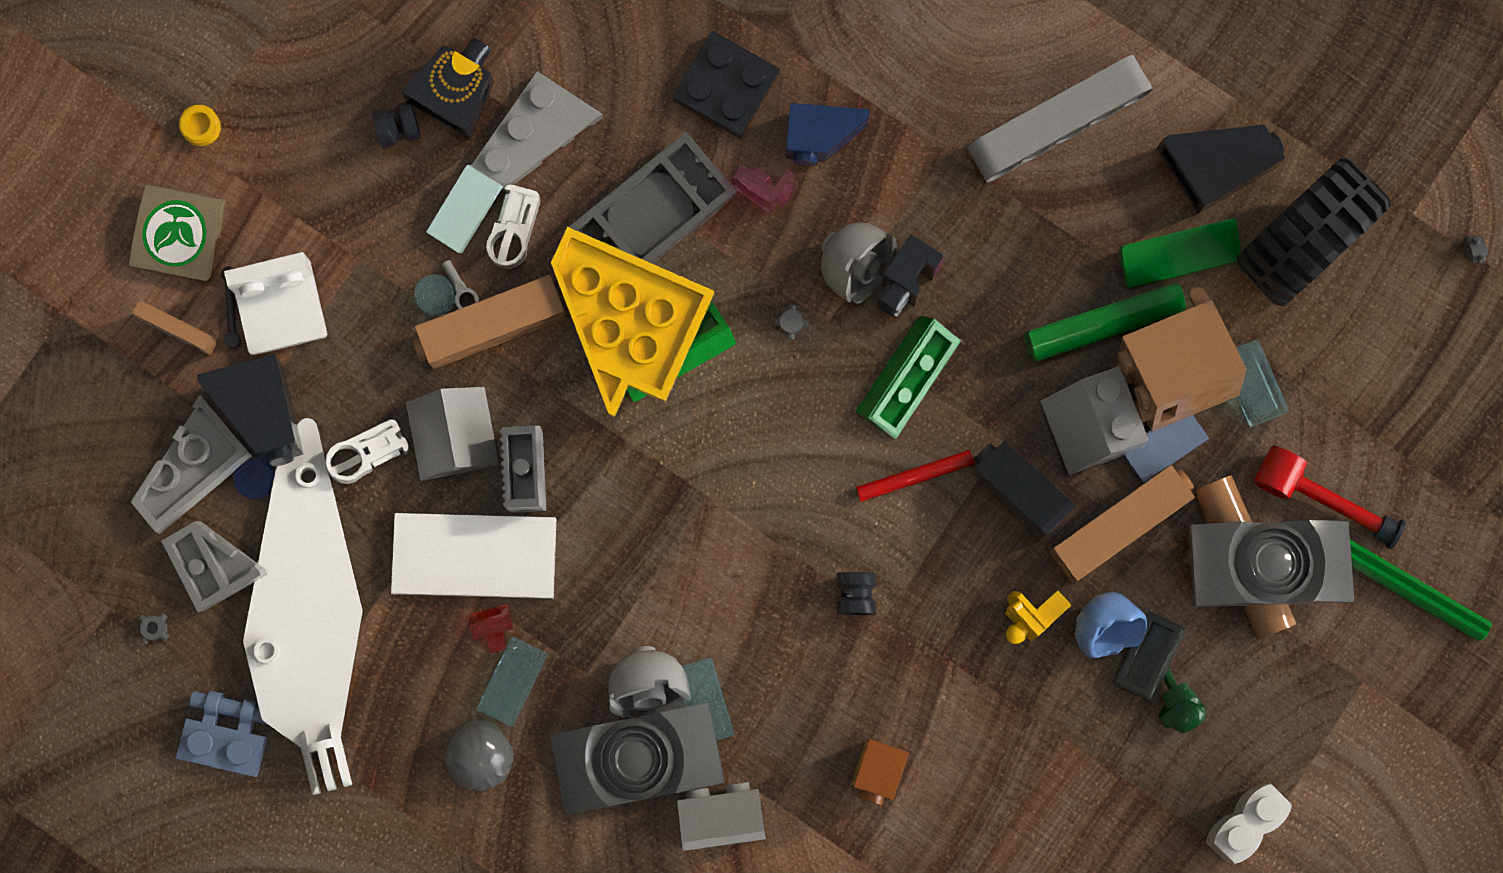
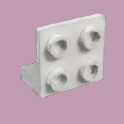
[224,252,327,356]

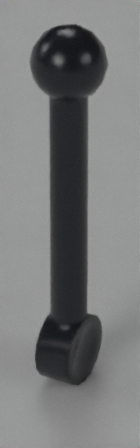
[221,266,241,349]

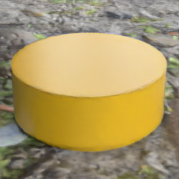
[179,105,221,146]

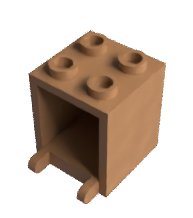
[1115,287,1247,432]

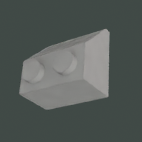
[1040,366,1149,476]
[677,782,766,851]

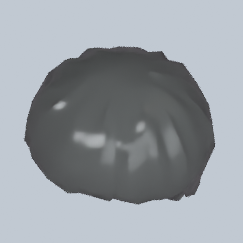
[443,719,514,792]

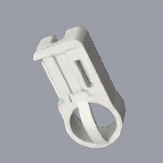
[486,184,541,269]
[326,420,409,484]

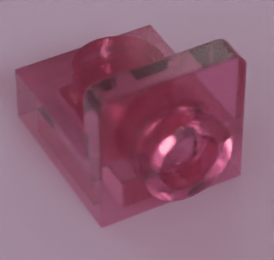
[732,165,796,213]

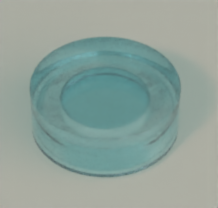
[414,275,455,316]

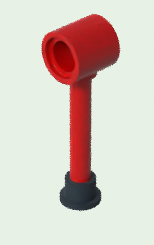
[1253,446,1406,550]

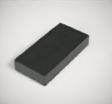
[1114,611,1187,703]

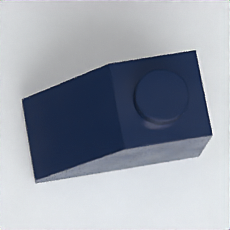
[786,103,869,166]

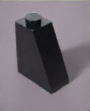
[1156,125,1285,214]
[197,354,304,466]
[972,441,1076,542]

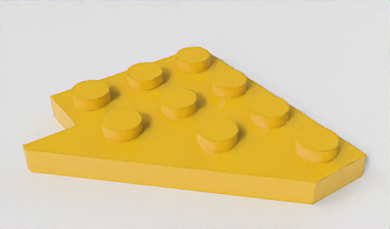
[551,227,714,417]

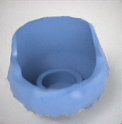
[1075,592,1147,658]

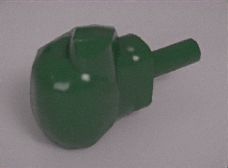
[1159,669,1207,734]

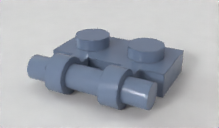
[176,691,268,777]

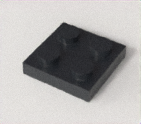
[673,31,780,139]

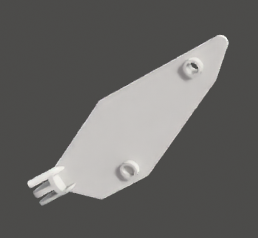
[243,418,363,795]

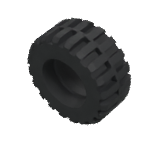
[1236,157,1391,307]

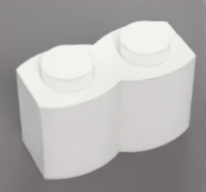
[1206,784,1292,864]

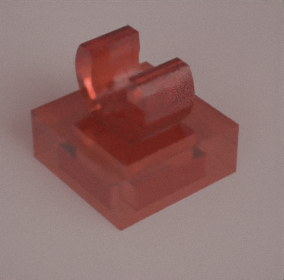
[469,603,513,653]

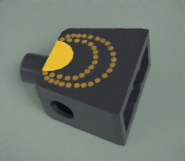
[402,37,494,140]

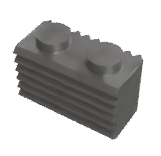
[499,425,546,513]

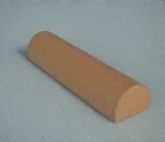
[1193,475,1297,640]

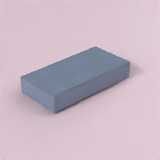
[1123,415,1209,484]

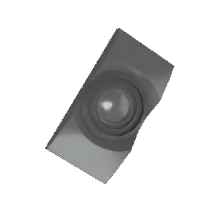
[564,132,737,264]
[1188,520,1354,607]
[550,703,725,815]

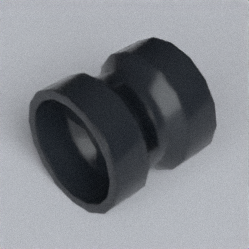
[372,101,421,149]
[836,572,877,615]

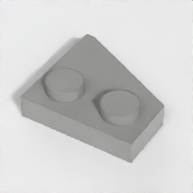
[161,521,267,612]

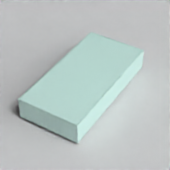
[426,165,503,253]

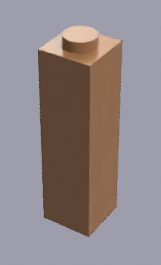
[412,275,567,370]
[1049,465,1195,584]

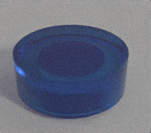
[233,458,275,500]

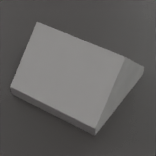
[406,387,500,481]

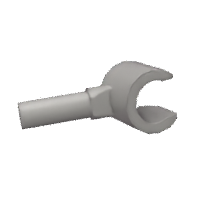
[442,260,479,309]

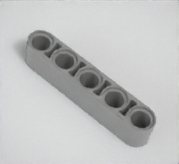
[967,55,1153,183]

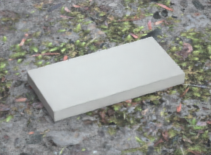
[391,513,557,599]

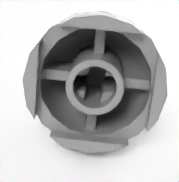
[821,222,897,304]
[608,646,691,719]

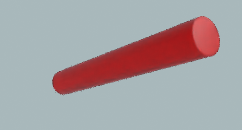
[856,450,974,502]

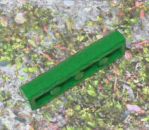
[1023,283,1187,362]

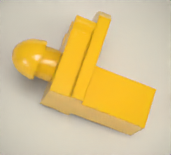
[1005,591,1071,644]

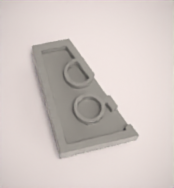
[471,71,603,192]
[131,395,252,534]

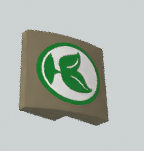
[129,184,225,281]

